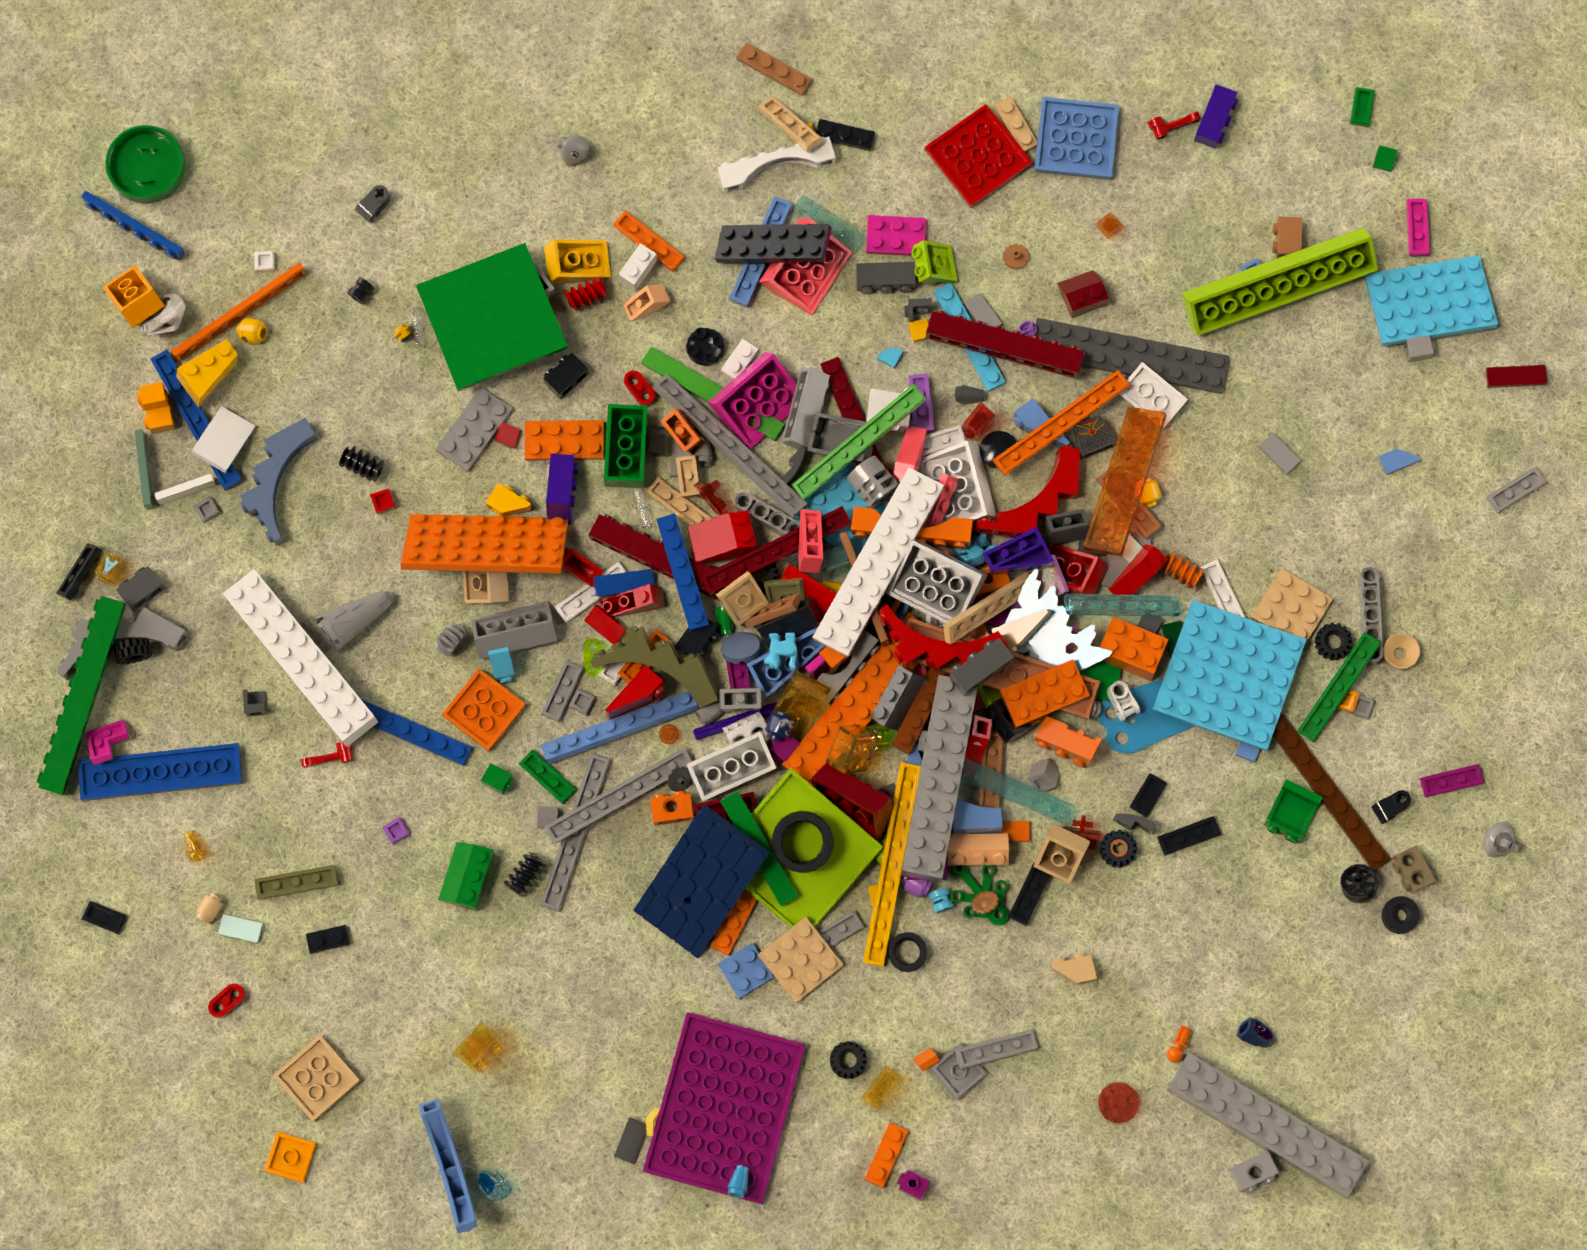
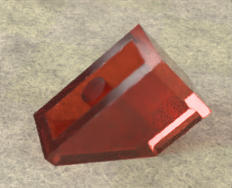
[963,402,995,442]

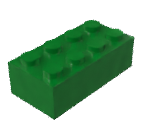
[604,404,649,488]

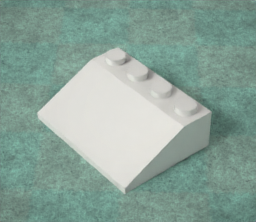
[919,440,996,526]

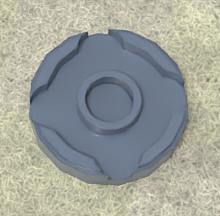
[721,632,761,664]

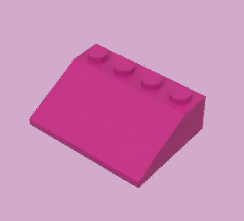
[708,352,797,449]

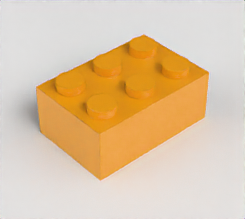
[103,265,165,328]

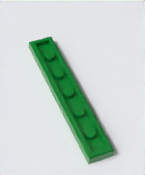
[1297,632,1381,743]
[720,790,799,906]

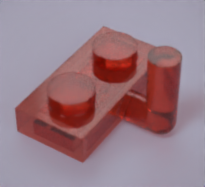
[694,479,729,516]

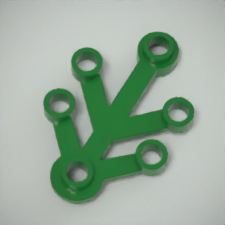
[950,865,1008,926]

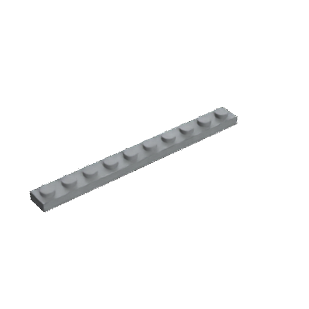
[653,374,808,518]

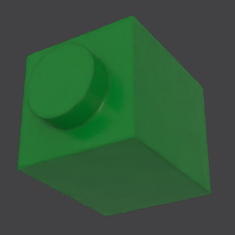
[481,763,514,795]

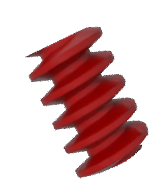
[564,275,607,311]

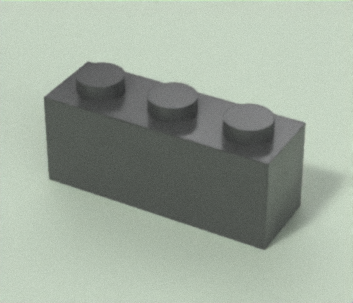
[856,262,916,294]
[950,638,1014,696]
[871,665,926,731]

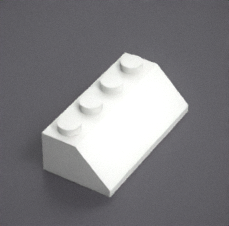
[686,731,776,801]

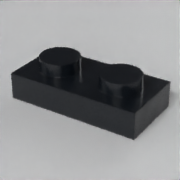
[306,925,350,955]

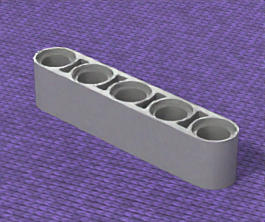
[735,492,800,536]
[1358,567,1383,666]

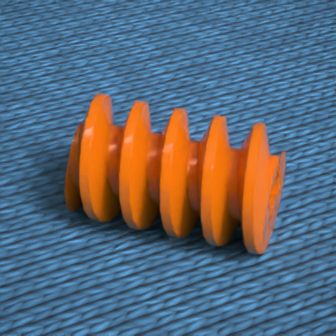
[1158,551,1204,591]

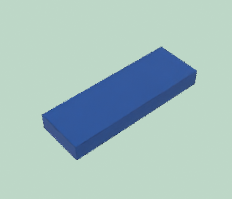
[593,569,654,596]

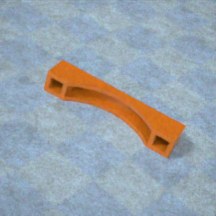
[851,507,973,549]

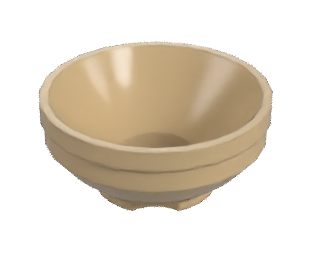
[1383,633,1420,670]

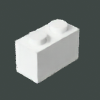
[618,244,657,292]

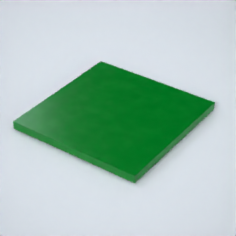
[416,243,568,391]

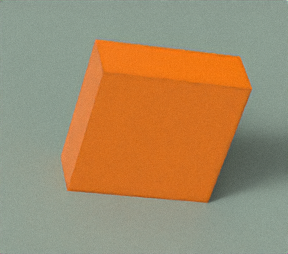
[913,1048,940,1071]

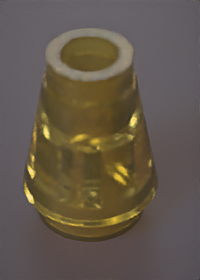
[183,830,206,862]

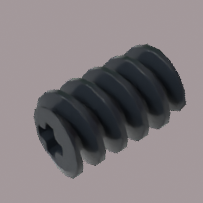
[339,446,384,482]
[504,852,547,897]

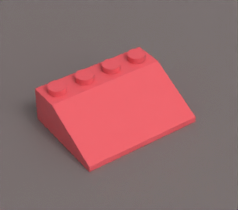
[759,217,852,315]

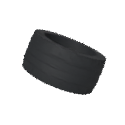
[772,811,833,873]

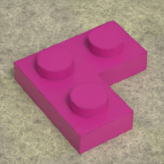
[85,719,129,765]

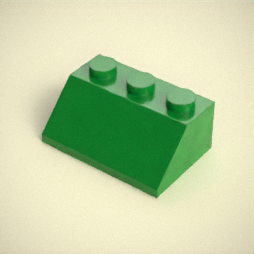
[438,842,495,911]

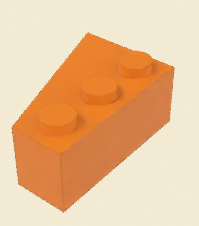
[1034,716,1101,768]

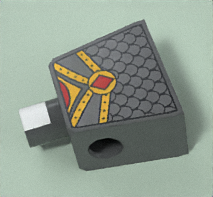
[1073,416,1117,460]

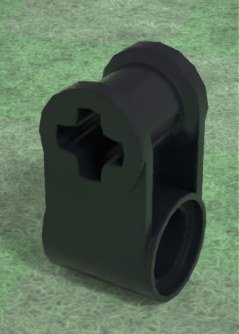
[1371,790,1411,824]

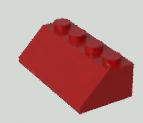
[781,564,837,621]

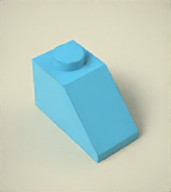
[488,647,516,684]

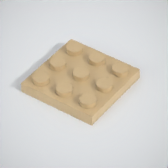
[1251,568,1333,646]
[757,917,843,1003]
[273,1034,360,1122]

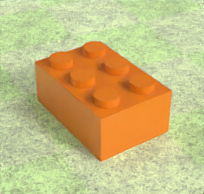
[1100,617,1168,681]

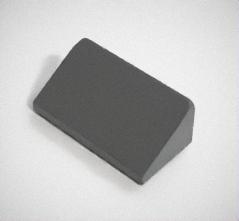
[614,1117,646,1164]

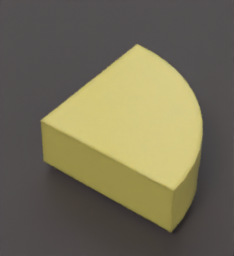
[646,1108,660,1137]

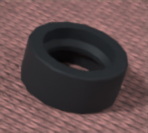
[888,932,927,972]

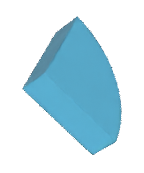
[877,348,904,368]

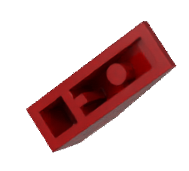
[1108,544,1168,603]

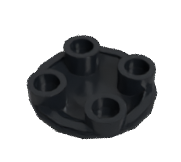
[686,327,725,366]
[979,431,1017,468]

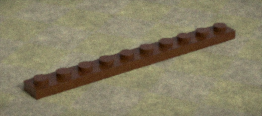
[1272,713,1390,871]

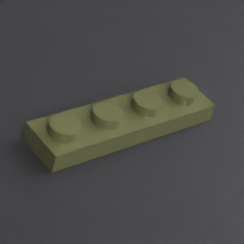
[254,865,339,900]

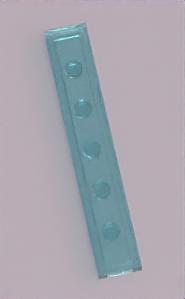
[1063,594,1181,616]
[961,759,1077,826]

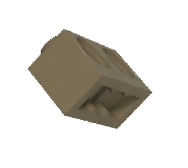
[1392,845,1436,894]

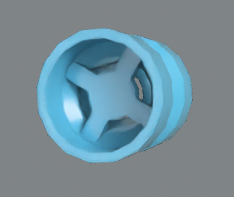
[928,888,954,914]

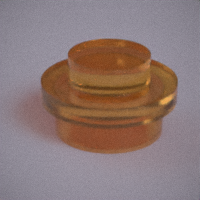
[659,724,679,744]

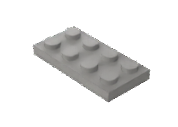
[435,387,513,472]

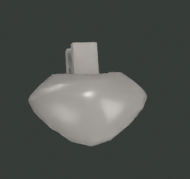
[556,135,589,166]
[1484,822,1519,857]

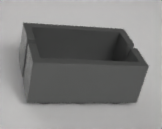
[807,412,873,463]

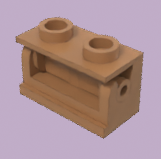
[1272,216,1302,259]

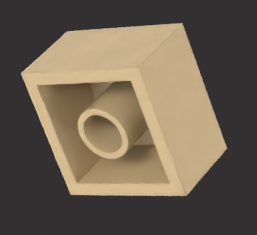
[1033,824,1090,884]

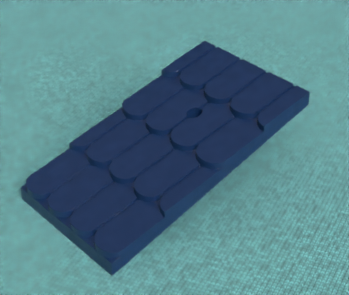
[633,804,770,959]

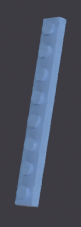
[541,691,698,764]

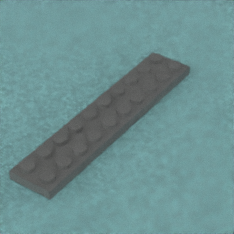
[1034,318,1229,394]

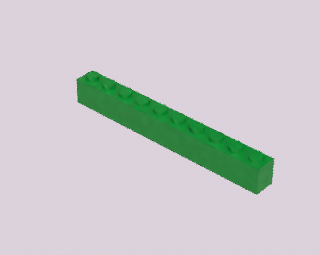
[37,596,127,795]

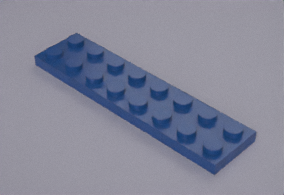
[78,743,242,801]

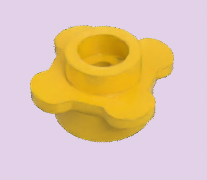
[393,324,412,341]

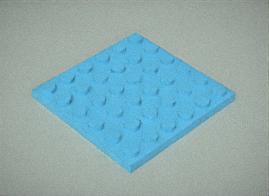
[1152,599,1306,751]

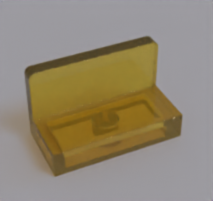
[861,1066,902,1111]

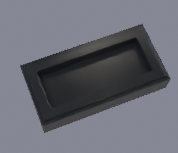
[1129,773,1167,818]
[81,901,128,935]

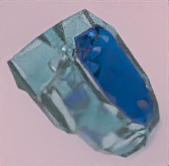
[477,1168,512,1201]

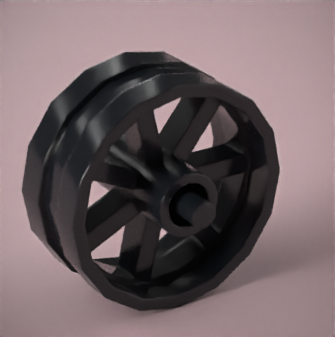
[1340,864,1378,903]

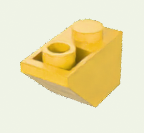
[485,483,532,516]

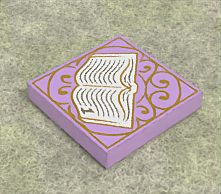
[1021,555,1069,597]

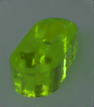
[583,638,602,677]

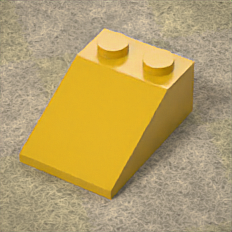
[544,239,611,284]

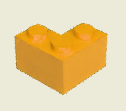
[137,381,175,434]

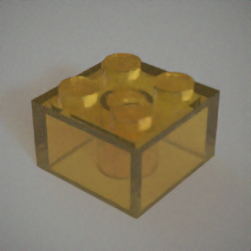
[825,724,881,774]
[453,1022,503,1073]

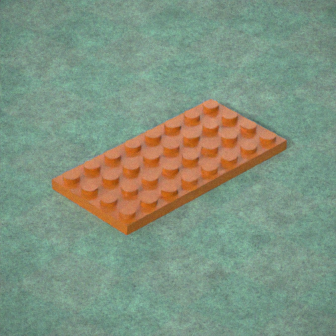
[401,514,568,574]

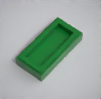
[1350,87,1375,127]

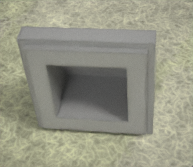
[537,806,559,828]

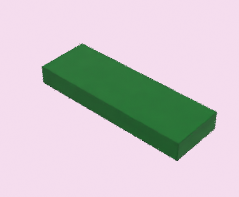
[519,749,576,805]

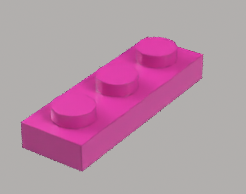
[1406,199,1429,256]

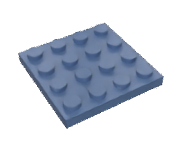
[1034,97,1119,180]

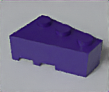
[546,454,578,525]
[983,527,1055,575]

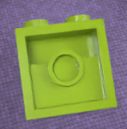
[911,240,957,284]

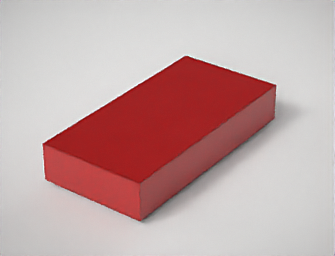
[584,605,627,644]

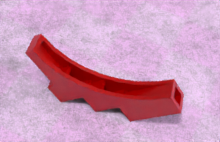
[878,605,1009,671]

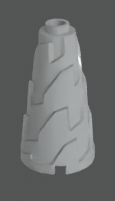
[315,590,393,652]

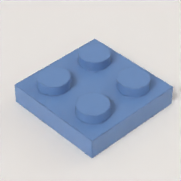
[718,943,774,999]

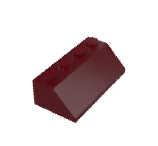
[812,762,892,839]

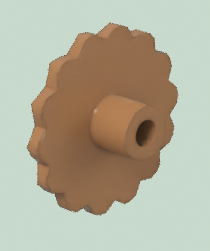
[1003,244,1029,269]
[971,890,999,914]

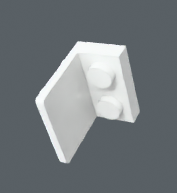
[866,388,910,433]

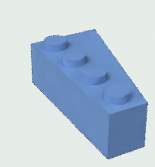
[747,627,826,700]

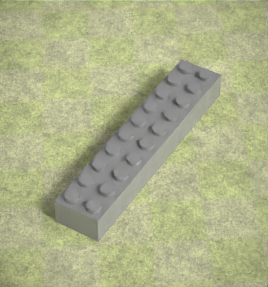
[901,675,977,883]
[1166,1053,1369,1198]

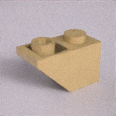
[1050,953,1097,986]

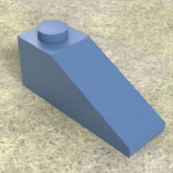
[1013,398,1070,448]

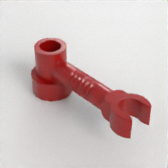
[1147,111,1200,140]
[301,742,353,768]

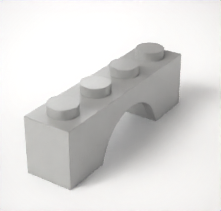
[810,629,880,705]

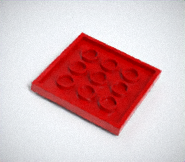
[924,104,1032,208]

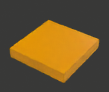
[264,1132,317,1183]

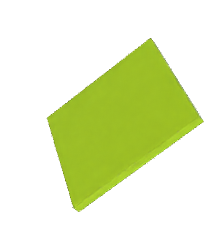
[745,767,883,928]

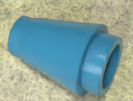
[727,1165,749,1198]

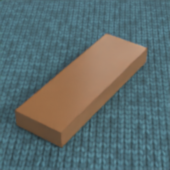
[744,594,802,628]

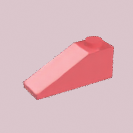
[893,426,927,484]
[798,509,823,573]

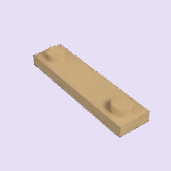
[758,96,822,153]

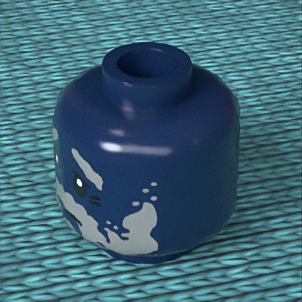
[765,711,794,742]

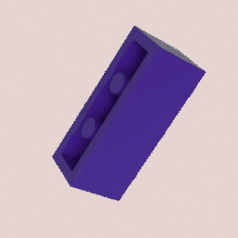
[1194,84,1239,149]

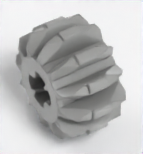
[434,622,467,656]

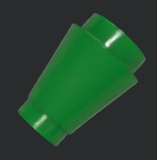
[715,606,733,635]

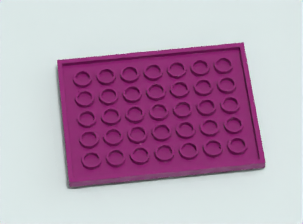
[642,1012,805,1205]

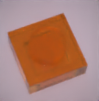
[1095,212,1123,239]

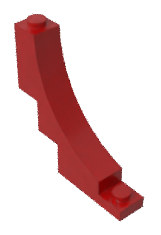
[973,445,1080,538]

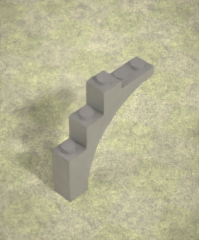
[57,607,188,680]

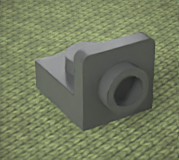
[904,298,932,322]

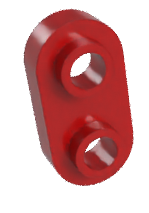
[624,370,655,406]
[208,983,245,1018]

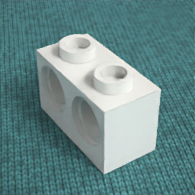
[723,712,771,745]

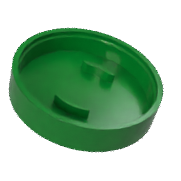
[105,125,185,203]

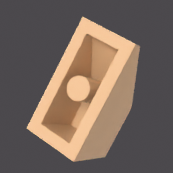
[623,284,670,322]

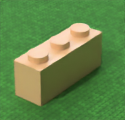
[947,833,1009,865]

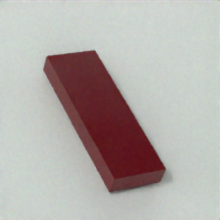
[1485,365,1547,388]

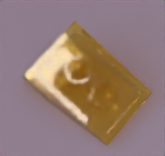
[766,670,831,742]

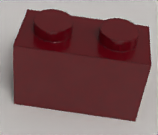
[1057,270,1109,318]

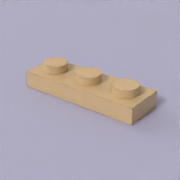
[994,96,1038,153]

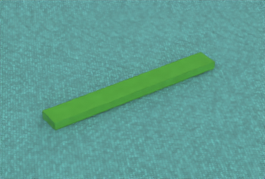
[641,346,785,442]
[792,384,927,501]

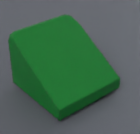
[1373,145,1398,172]

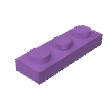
[908,374,934,433]

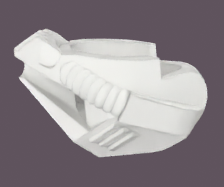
[139,294,186,335]

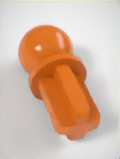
[1167,1026,1192,1063]

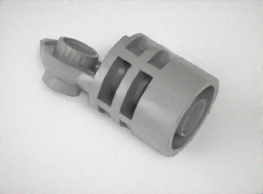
[847,456,899,509]

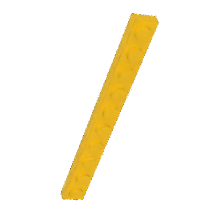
[862,762,921,966]

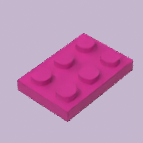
[866,215,926,256]

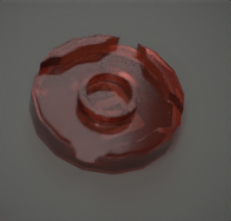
[1098,1082,1139,1124]

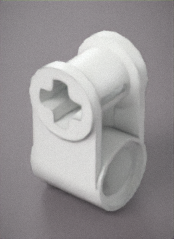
[1107,681,1140,722]

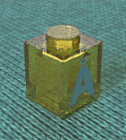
[95,552,127,585]

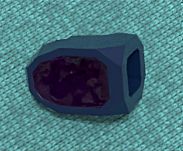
[1237,1017,1274,1048]

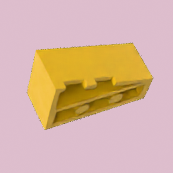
[177,339,238,407]

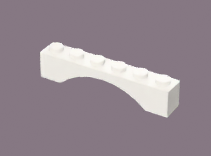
[718,137,836,194]

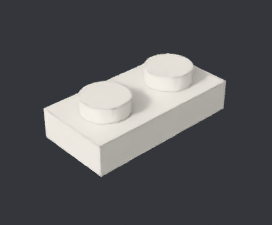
[721,339,759,379]

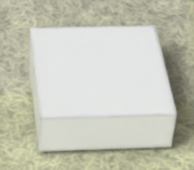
[254,251,275,272]

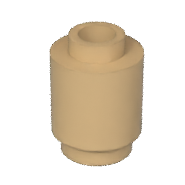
[195,892,223,924]

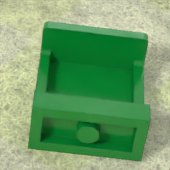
[1264,779,1323,844]

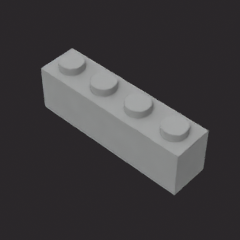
[781,367,830,450]

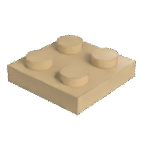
[716,571,769,627]

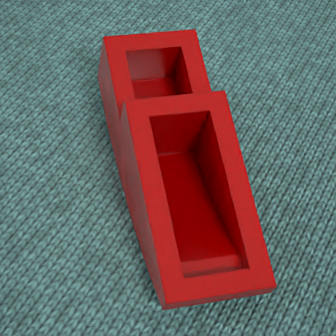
[562,546,603,587]

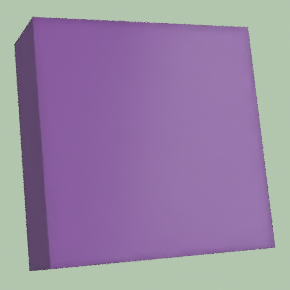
[382,817,410,845]

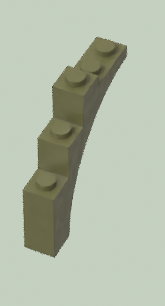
[590,626,719,708]

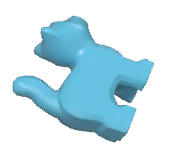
[955,533,997,568]
[764,633,797,671]

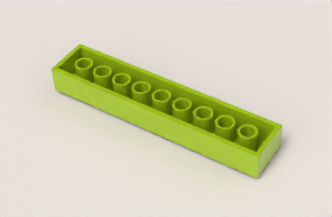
[1182,228,1378,336]

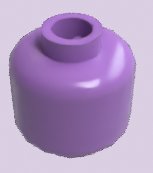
[902,876,933,898]

